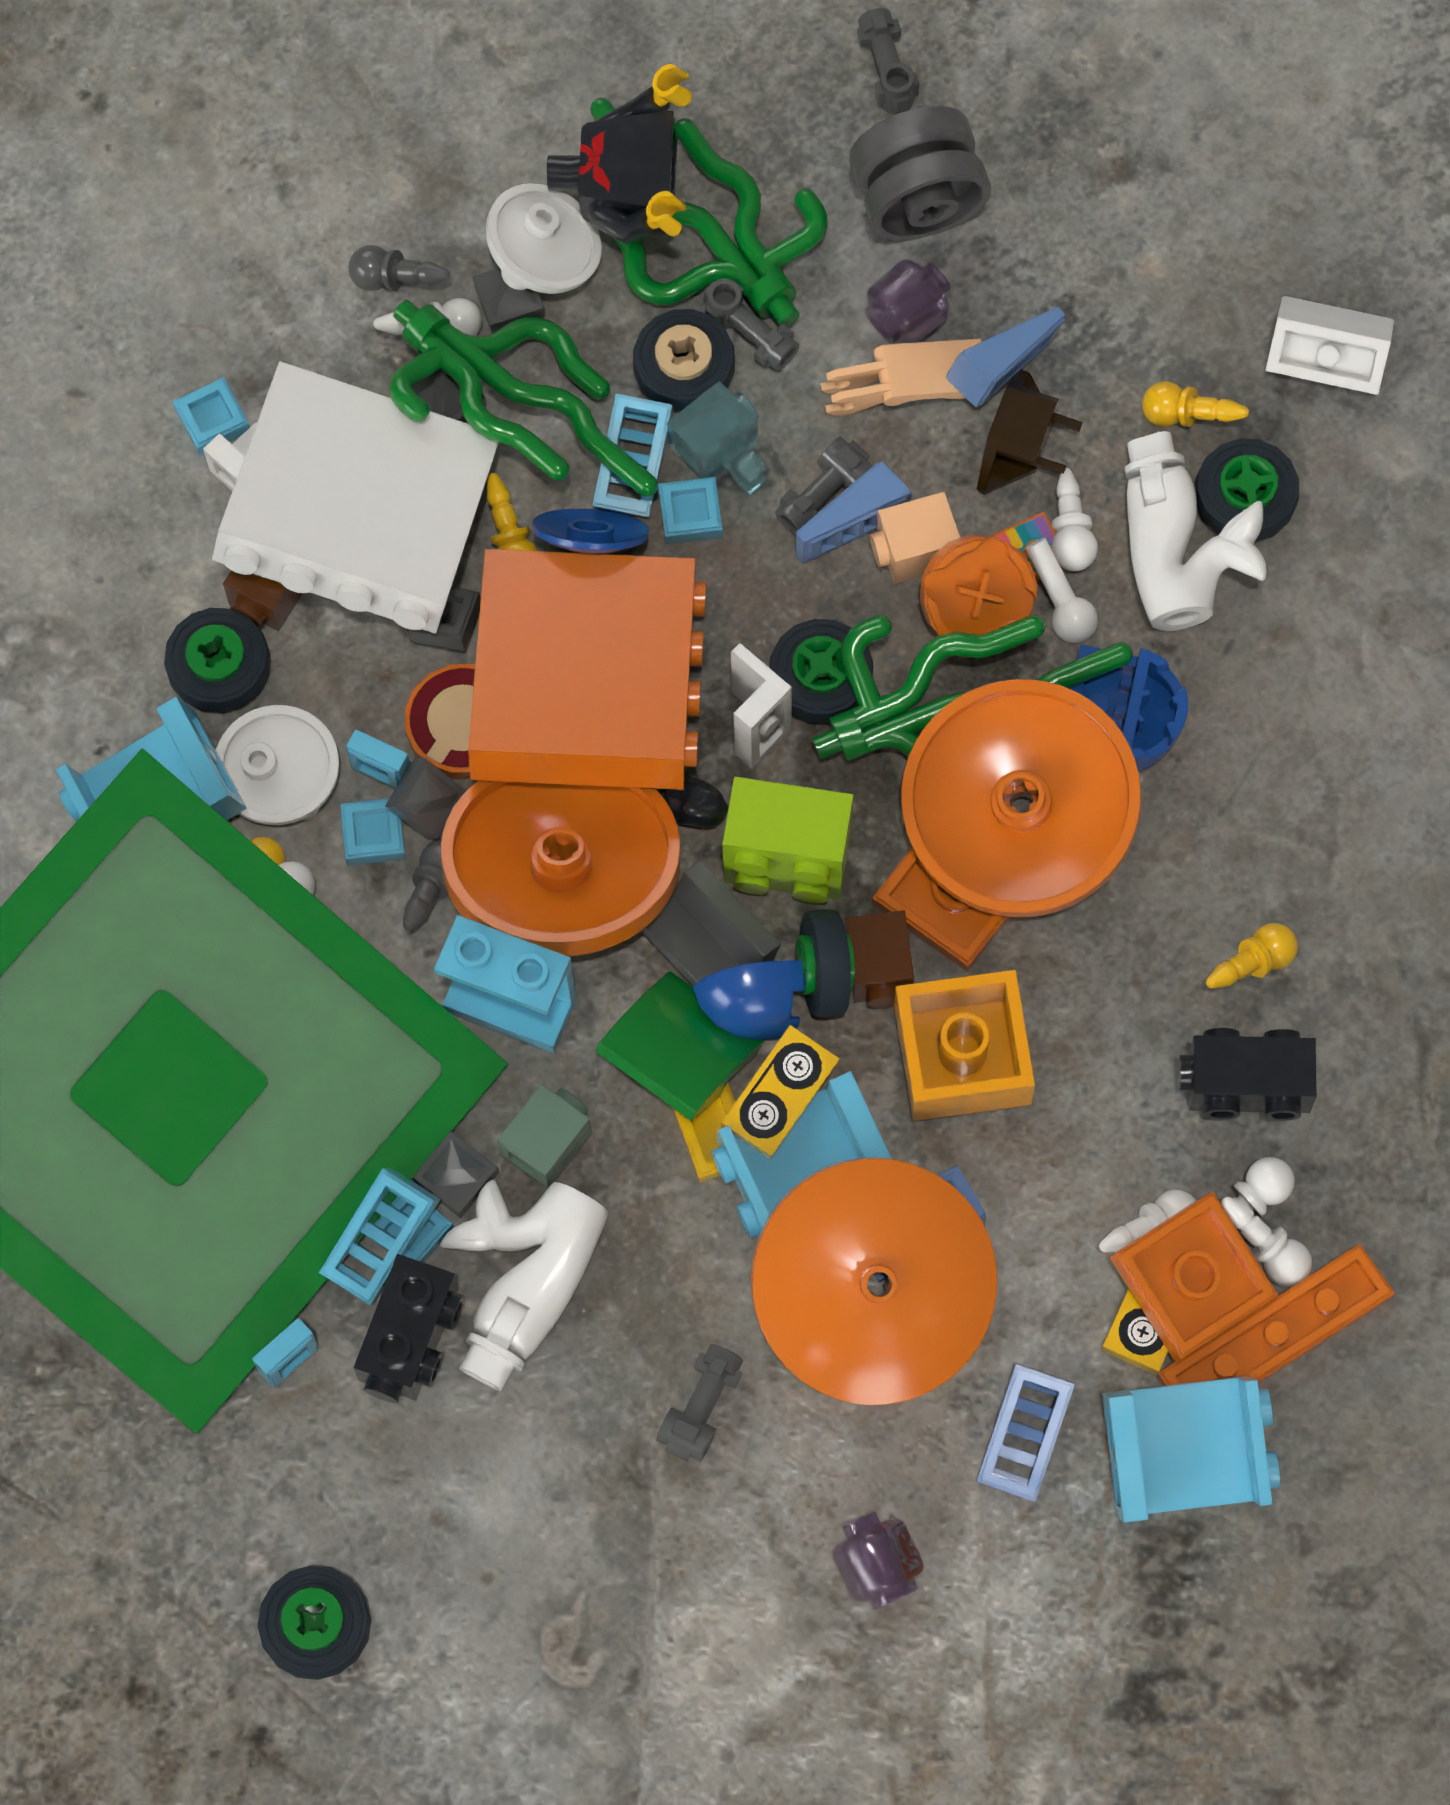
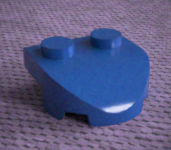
[1071,644,1188,771]

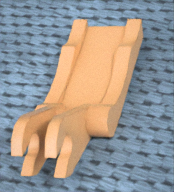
[820,339,994,416]

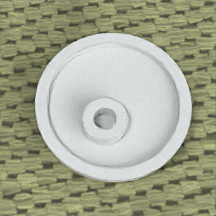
[486,183,602,294]
[216,705,339,825]

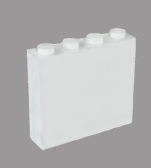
[212,361,498,634]

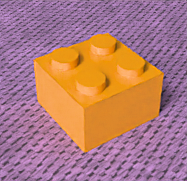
[894,970,1035,1122]

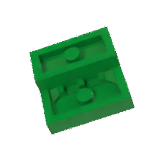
[595,971,765,1121]

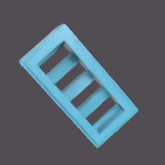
[592,393,673,519]
[319,1168,441,1305]

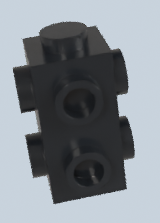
[1178,1028,1317,1121]
[353,1254,464,1403]

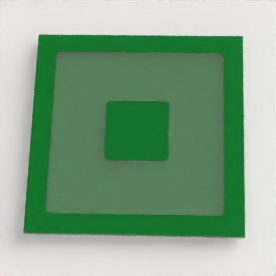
[0,748,509,1435]

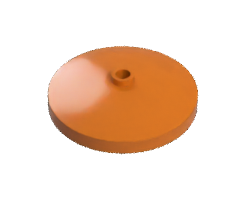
[901,679,1141,917]
[441,780,680,956]
[750,1157,998,1405]

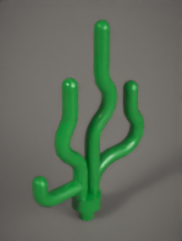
[590,98,828,327]
[389,300,658,496]
[812,614,1133,762]

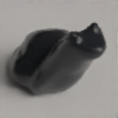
[661,775,729,827]

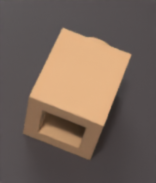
[869,492,960,584]

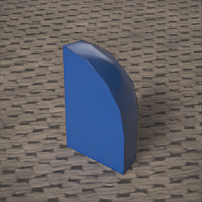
[692,960,804,1040]

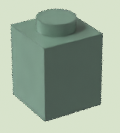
[497,1084,592,1189]

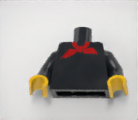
[547,64,692,244]

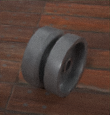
[849,106,991,241]

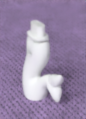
[1125,431,1267,631]
[440,1179,609,1391]

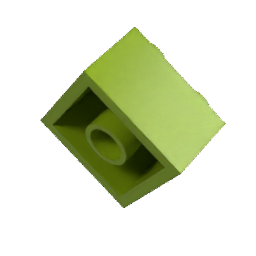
[722,776,853,904]

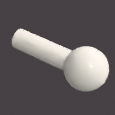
[1025,538,1098,643]

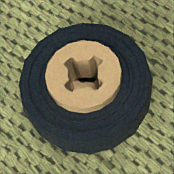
[633,309,735,411]

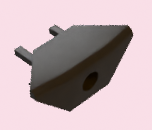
[977,370,1083,495]

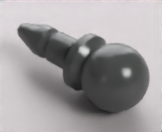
[348,245,450,291]
[403,839,448,931]

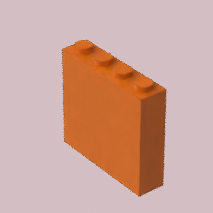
[468,549,706,790]

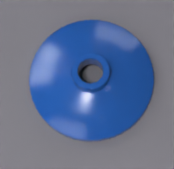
[532,509,649,554]

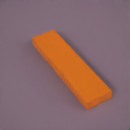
[1156,1244,1395,1386]

